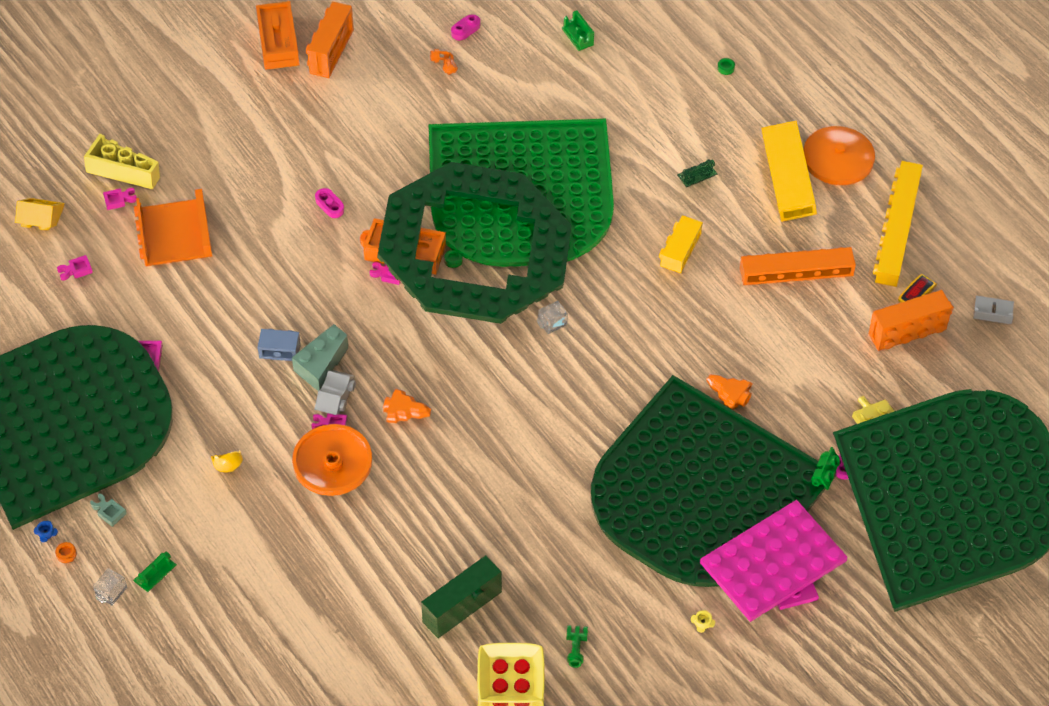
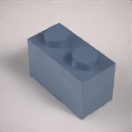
[257,329,300,361]

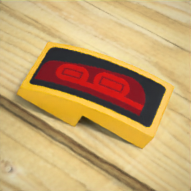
[898,274,937,302]

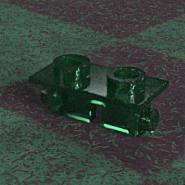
[677,159,718,188]

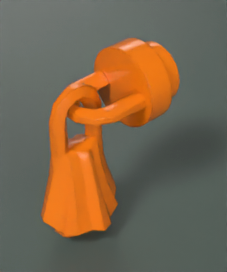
[430,49,458,75]

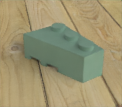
[292,324,348,391]

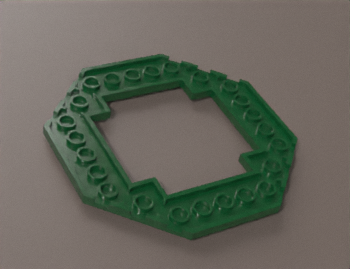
[377,162,572,324]

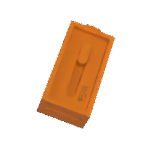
[256,1,299,70]
[306,1,354,78]
[360,218,446,275]
[868,290,954,351]

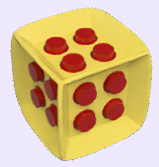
[478,643,545,706]

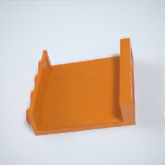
[134,189,212,266]

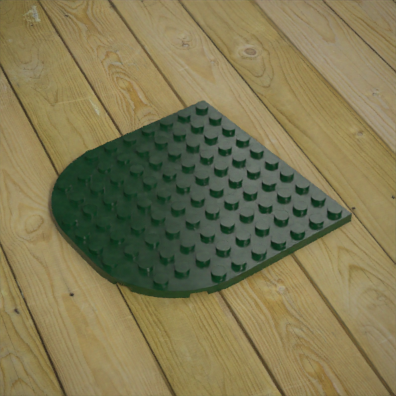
[0,325,173,530]
[591,375,837,587]
[833,389,1049,612]

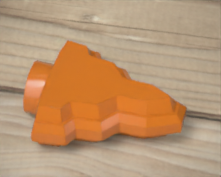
[706,374,753,410]
[383,389,431,423]

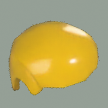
[211,450,243,473]

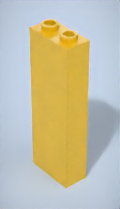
[761,120,817,222]

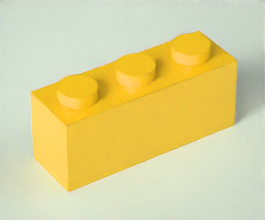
[659,215,703,273]

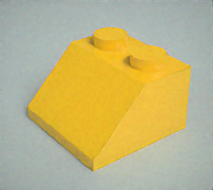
[15,198,65,230]

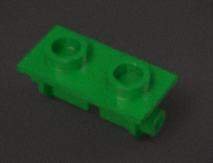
[811,447,840,490]
[133,551,177,592]

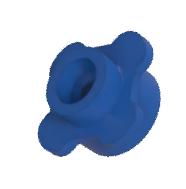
[34,521,58,542]

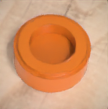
[55,542,77,563]

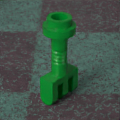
[566,625,588,668]

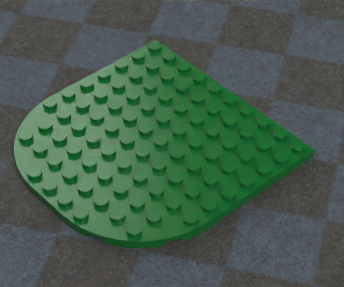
[428,118,614,267]

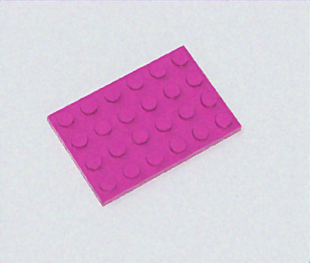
[700,500,848,622]

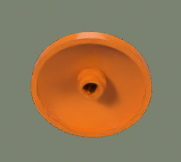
[803,126,875,185]
[292,424,372,496]

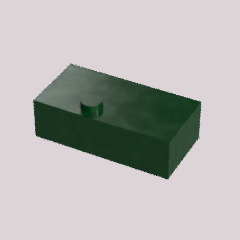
[421,555,502,639]

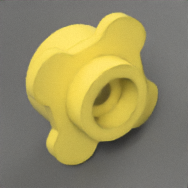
[691,610,715,633]

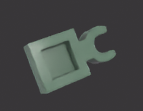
[90,493,127,527]

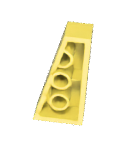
[84,134,160,189]

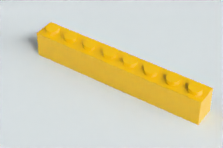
[873,161,923,287]

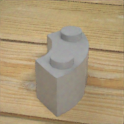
[314,370,356,415]

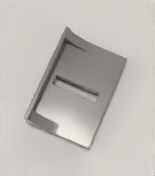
[973,296,1014,324]

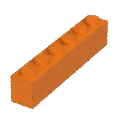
[740,247,856,285]

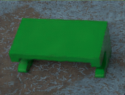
[562,10,594,51]

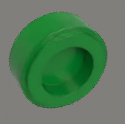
[717,58,735,75]
[444,250,463,268]

